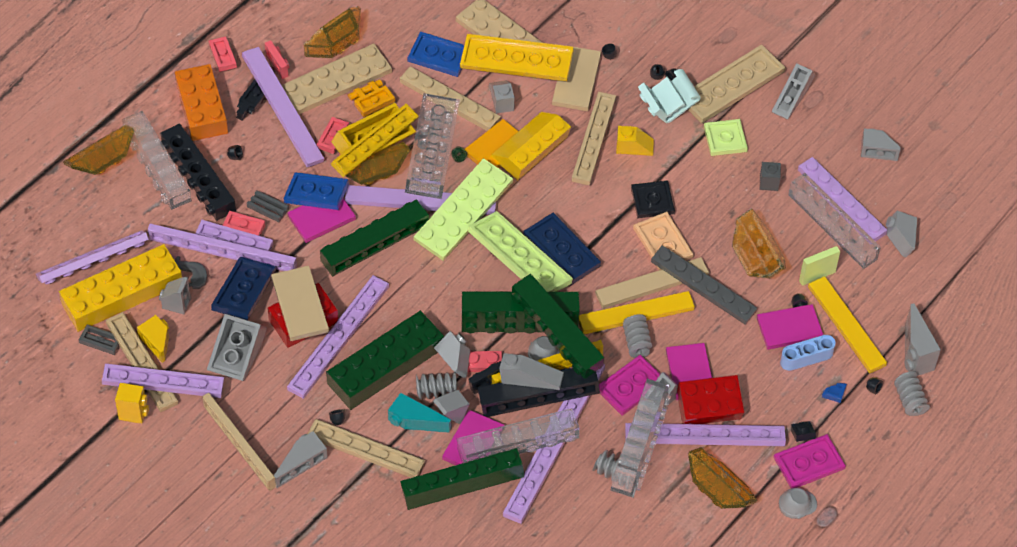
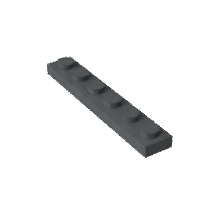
[651,245,757,325]

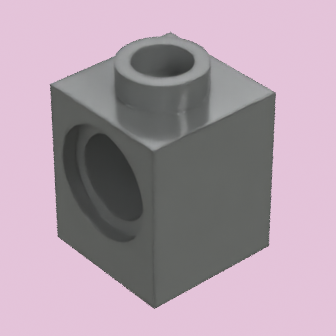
[759,162,781,191]

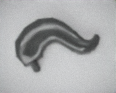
[175,256,207,289]

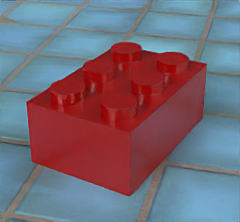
[267,283,338,348]
[677,375,744,424]

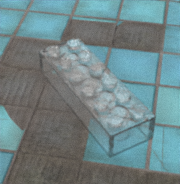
[405,93,460,199]
[610,379,671,498]

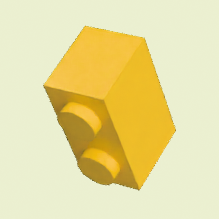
[115,383,149,424]

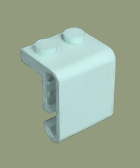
[638,69,701,123]

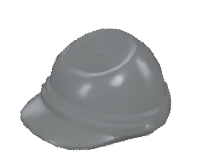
[528,336,560,361]
[778,488,817,519]

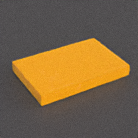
[464,119,518,168]

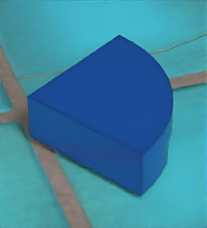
[822,383,847,403]

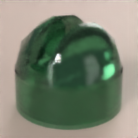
[451,146,468,163]

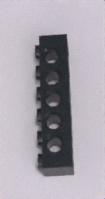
[160,123,236,221]

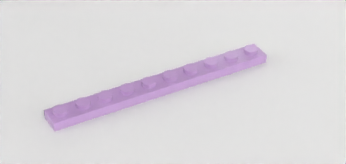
[503,364,605,524]

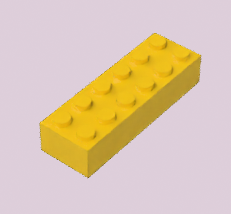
[59,244,182,332]

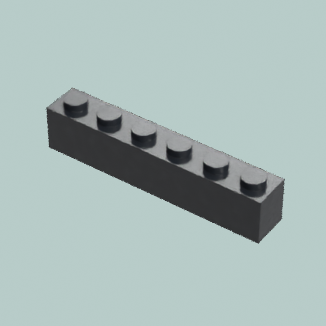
[478,368,600,417]

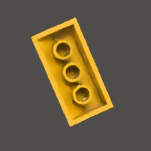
[331,103,416,156]
[491,112,571,181]

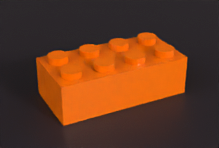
[174,64,228,141]

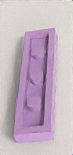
[195,220,273,251]

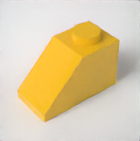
[616,126,654,156]
[137,315,169,363]

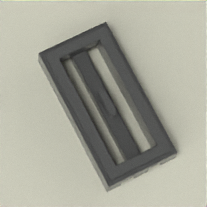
[247,190,289,223]
[79,324,120,355]

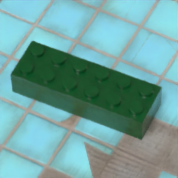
[462,291,580,334]
[326,310,444,410]

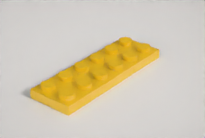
[460,34,574,81]

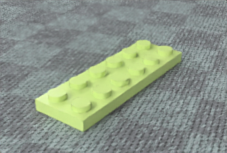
[414,158,513,261]
[468,211,573,292]

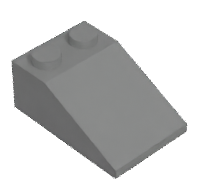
[904,304,941,376]
[207,314,267,381]

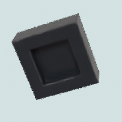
[791,421,816,442]

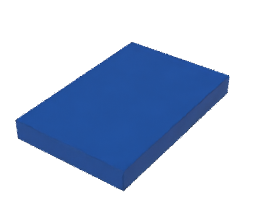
[407,31,464,77]
[283,172,349,210]

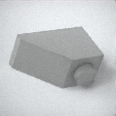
[489,80,514,114]
[861,128,900,161]
[886,211,917,258]
[159,277,191,314]
[434,331,470,378]

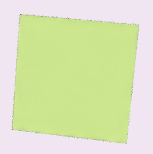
[704,119,748,156]
[799,246,840,286]

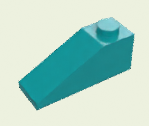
[388,393,451,433]

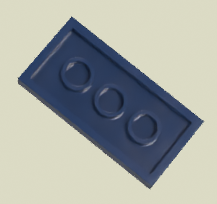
[523,212,601,285]
[211,257,276,320]

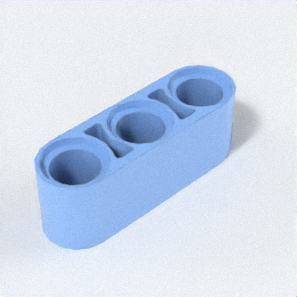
[780,335,836,371]

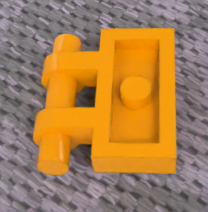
[348,79,395,117]

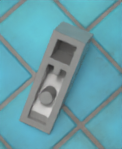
[771,63,815,120]
[499,353,564,390]
[274,431,327,488]

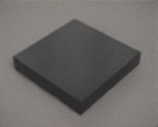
[631,180,675,219]

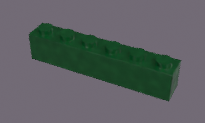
[320,199,429,277]
[511,273,604,379]
[400,448,524,510]

